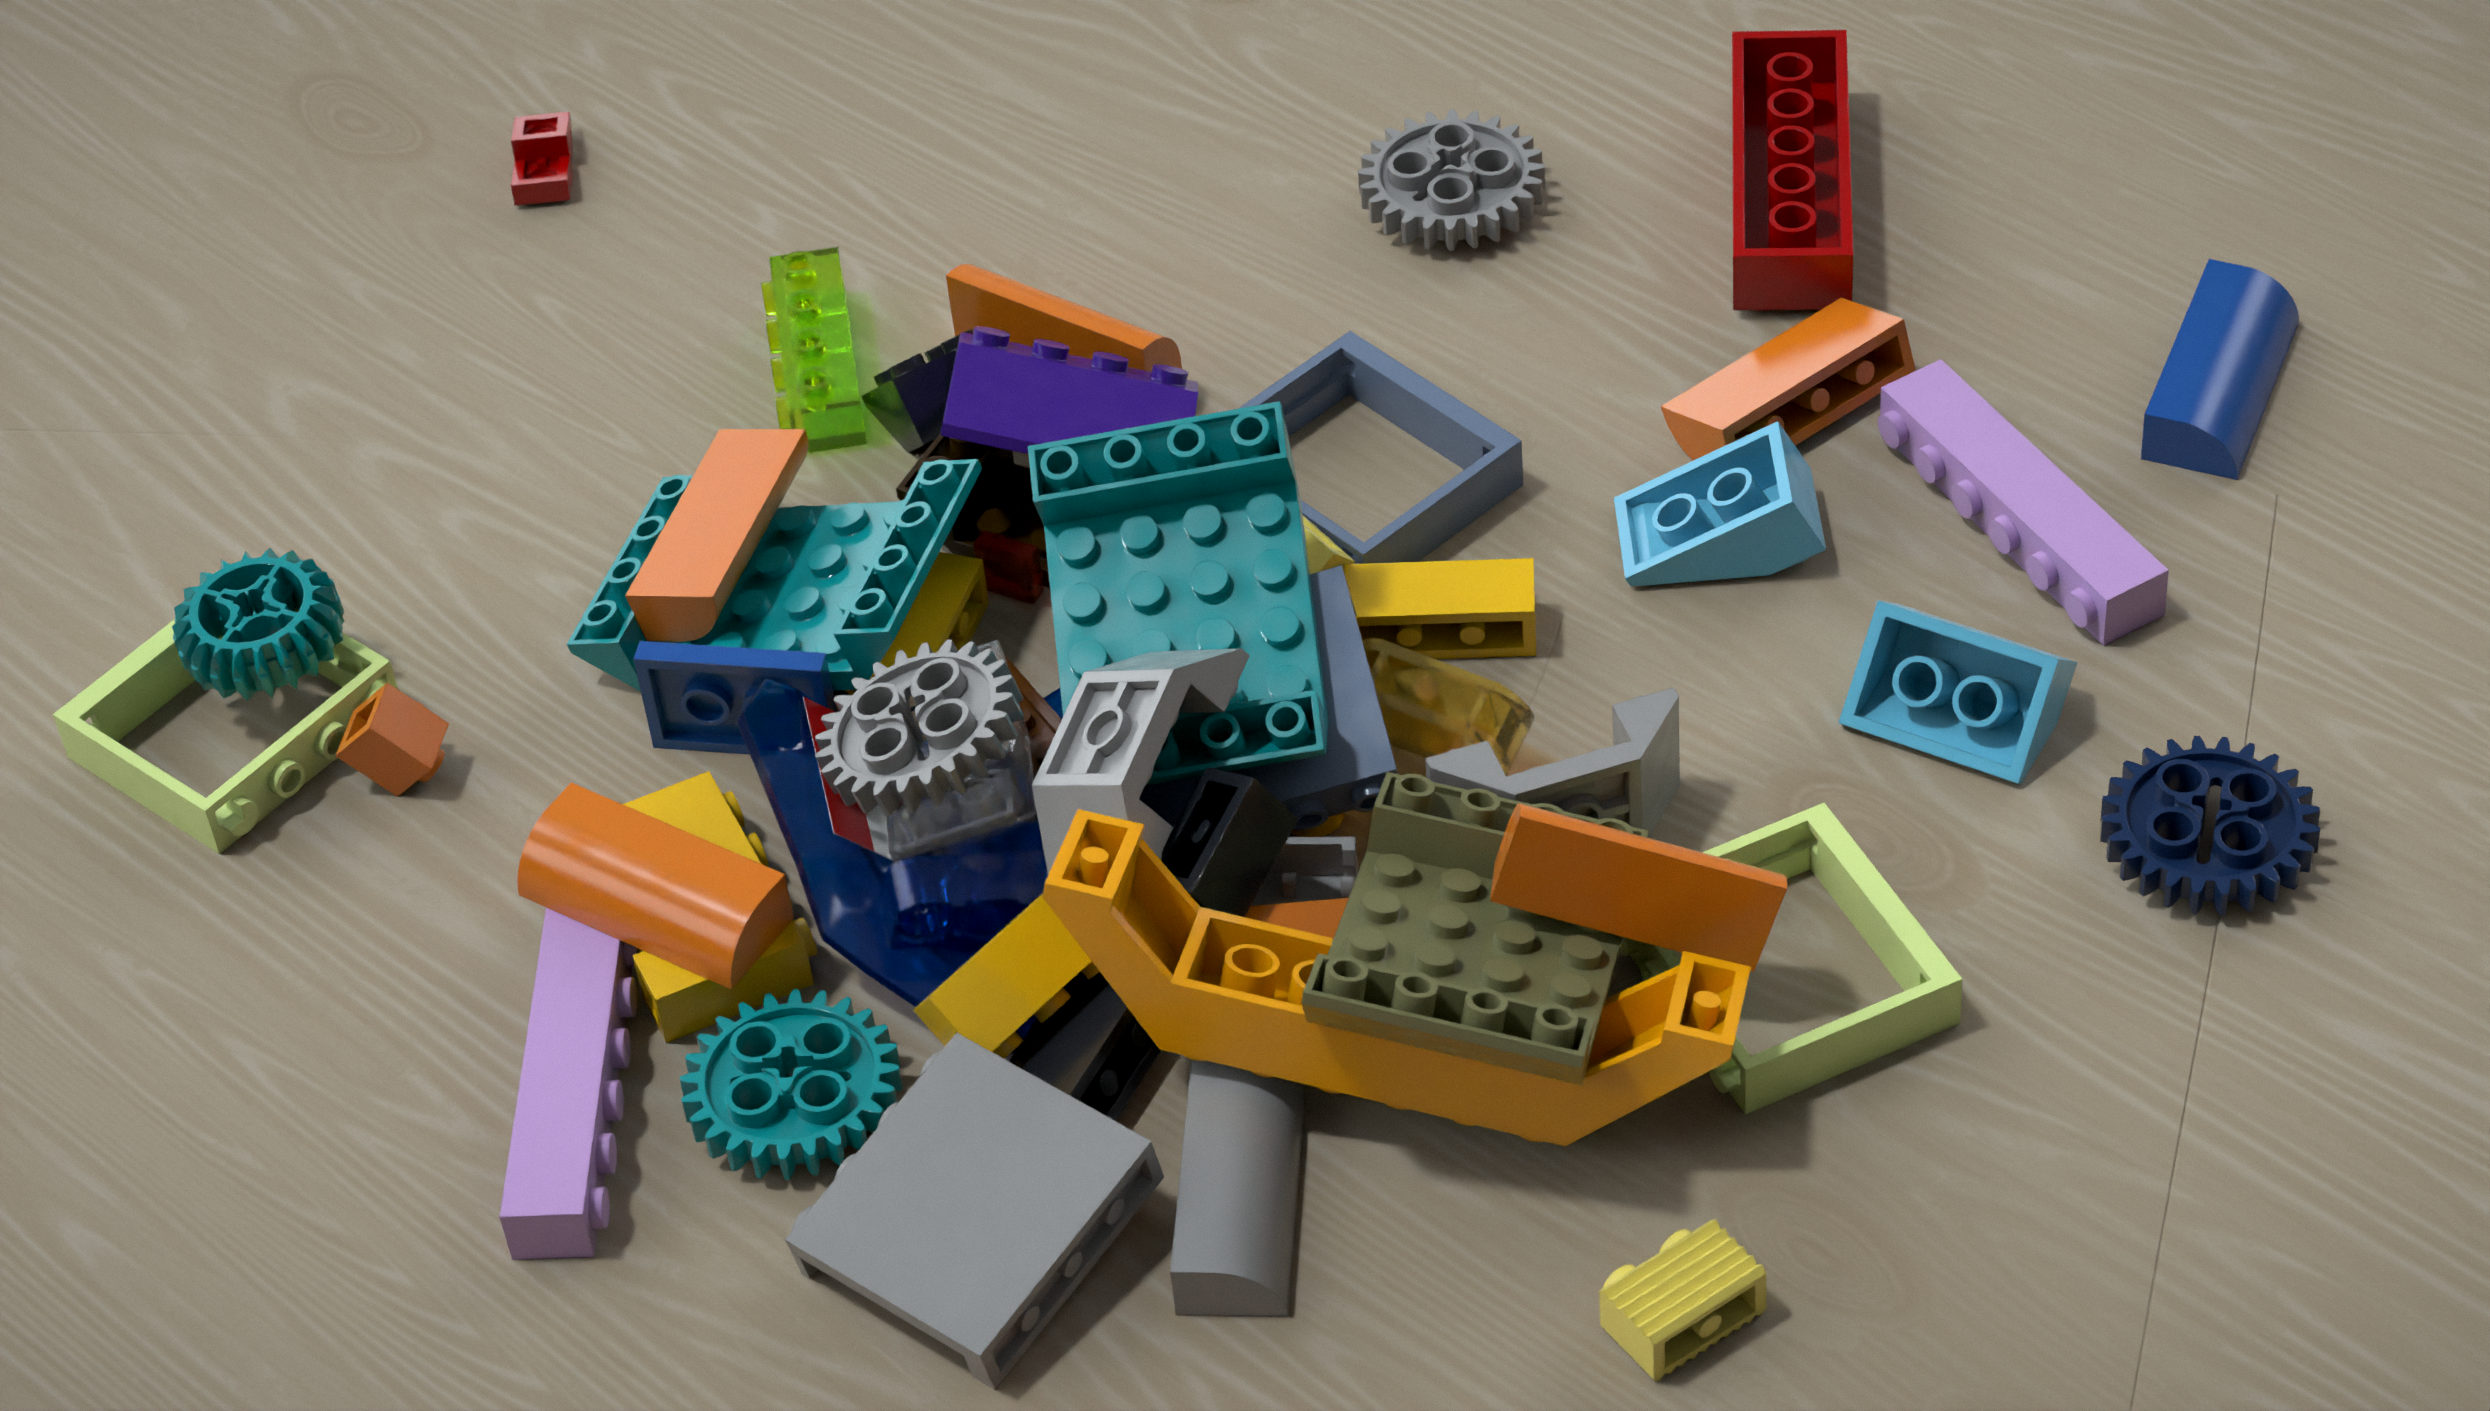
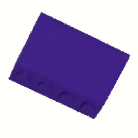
[940,326,1198,454]

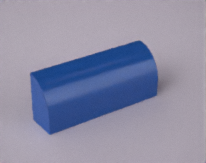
[2141,259,2299,480]

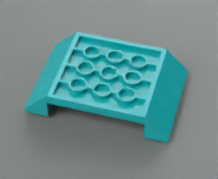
[1028,401,1329,785]
[566,459,982,692]

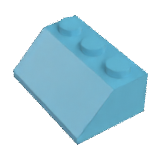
[1838,600,2077,784]

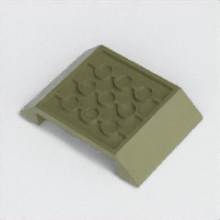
[1301,772,1649,1085]

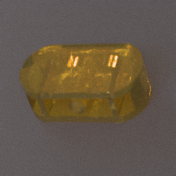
[1363,638,1534,776]

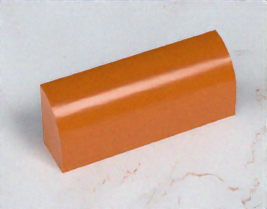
[946,264,1182,372]
[1661,298,1916,460]
[625,429,809,642]
[517,782,794,990]
[1490,803,1787,972]

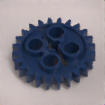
[2100,735,2320,916]

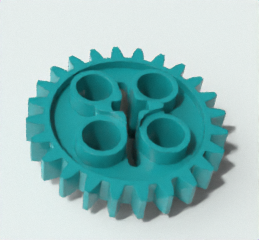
[680,989,903,1180]

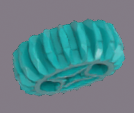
[172,548,345,701]

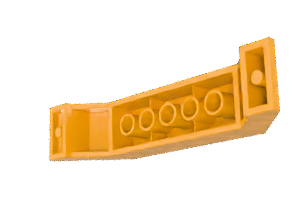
[1043,809,1751,1146]

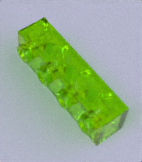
[761,247,867,453]

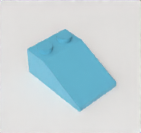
[1614,421,1826,587]

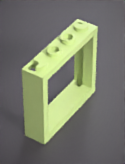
[53,609,398,854]
[1620,803,1962,1115]

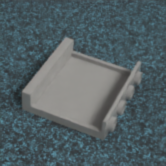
[785,1033,1164,1390]

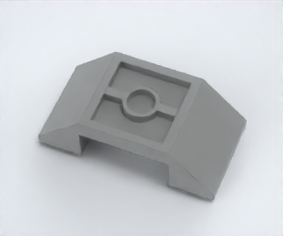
[1032,648,1250,874]
[1425,687,1680,838]

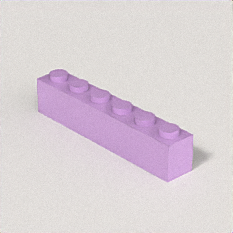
[1877,359,2169,646]
[500,908,643,1260]

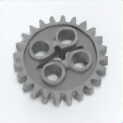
[1358,109,1545,251]
[815,639,1024,816]

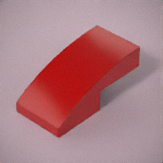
[511,111,572,206]

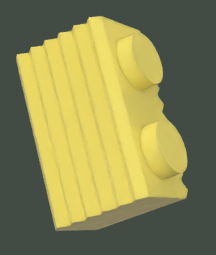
[1599,1219,1767,1381]

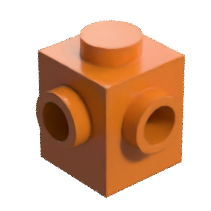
[335,682,449,797]

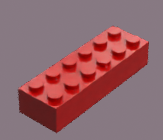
[1732,30,1853,311]

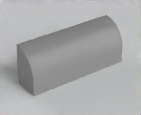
[1170,1060,1306,1317]

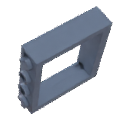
[1239,331,1523,564]

